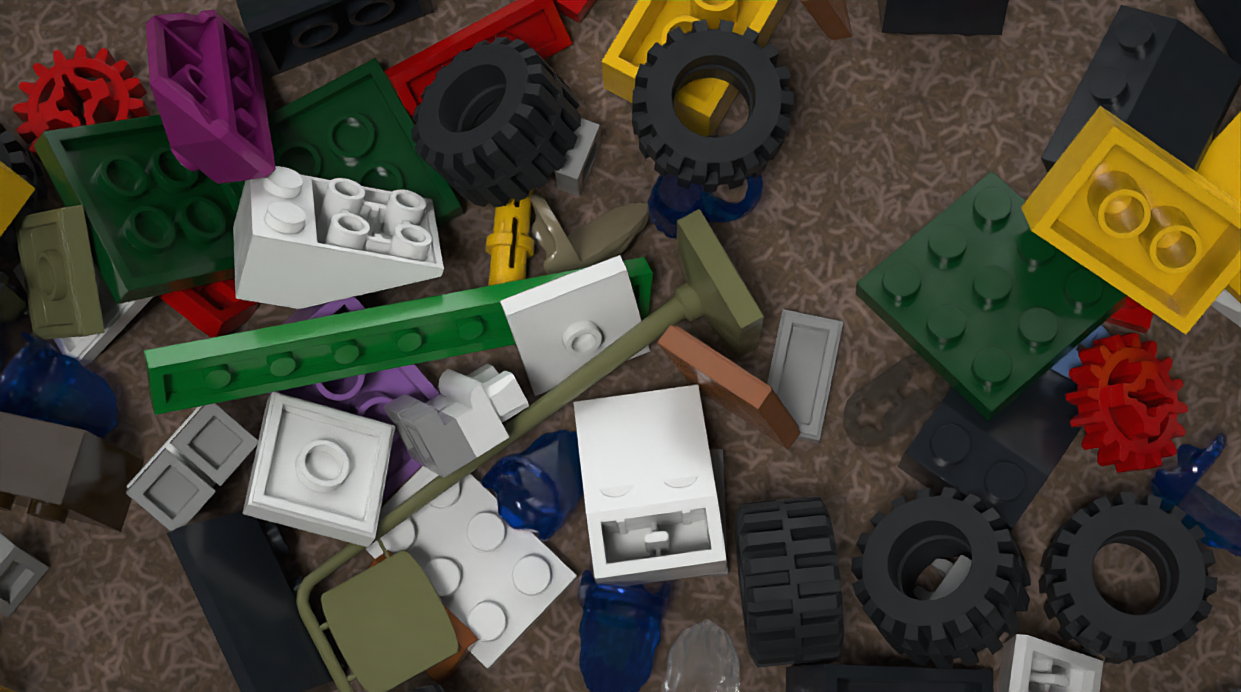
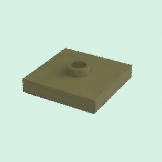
[14,205,105,340]

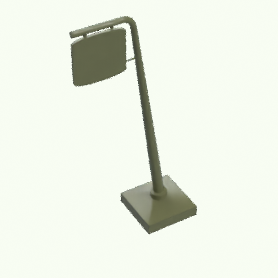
[296,209,764,692]

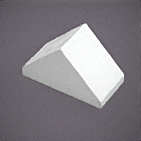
[997,634,1104,692]

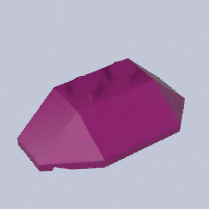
[145,9,276,184]

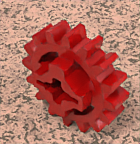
[13,45,150,162]
[1066,333,1188,473]

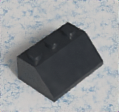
[236,0,434,78]
[1041,5,1241,173]
[167,511,346,692]

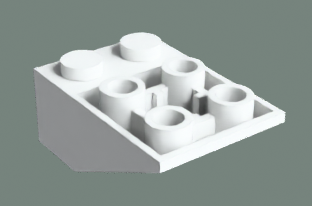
[233,166,444,309]
[573,384,727,590]

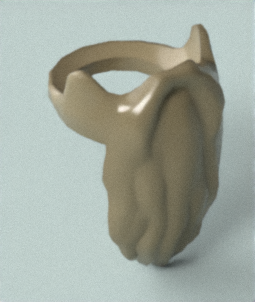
[529,194,650,275]

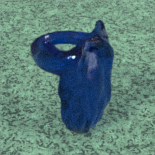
[647,134,763,240]
[0,332,119,438]
[481,430,584,541]
[1149,432,1241,557]
[577,569,671,692]

